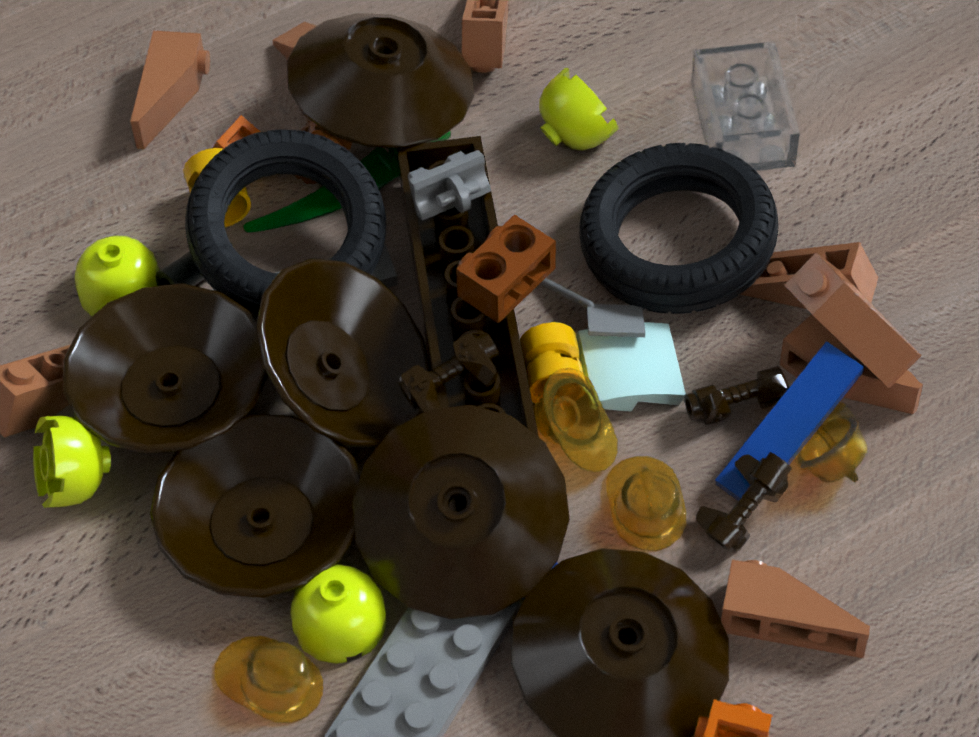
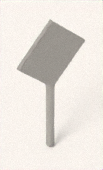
[540,278,646,337]

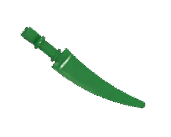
[243,131,451,233]

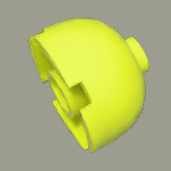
[539,68,619,151]
[75,236,160,316]
[33,416,111,508]
[290,564,387,664]

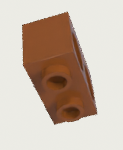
[456,214,556,323]

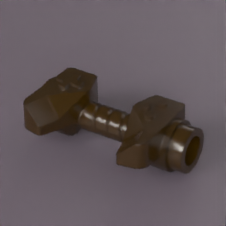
[398,332,499,413]
[684,366,789,425]
[696,452,792,552]

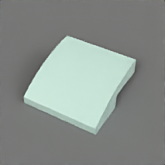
[576,322,686,412]

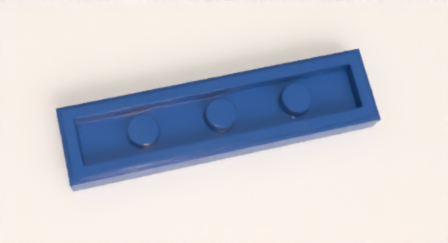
[715,341,864,500]

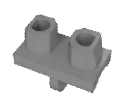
[408,150,491,221]

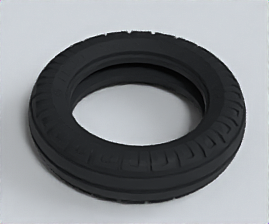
[185,129,386,315]
[580,143,778,314]

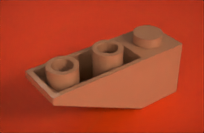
[780,314,923,414]
[0,345,70,438]

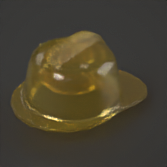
[534,367,618,472]
[795,402,868,483]
[606,456,686,551]
[214,636,323,723]

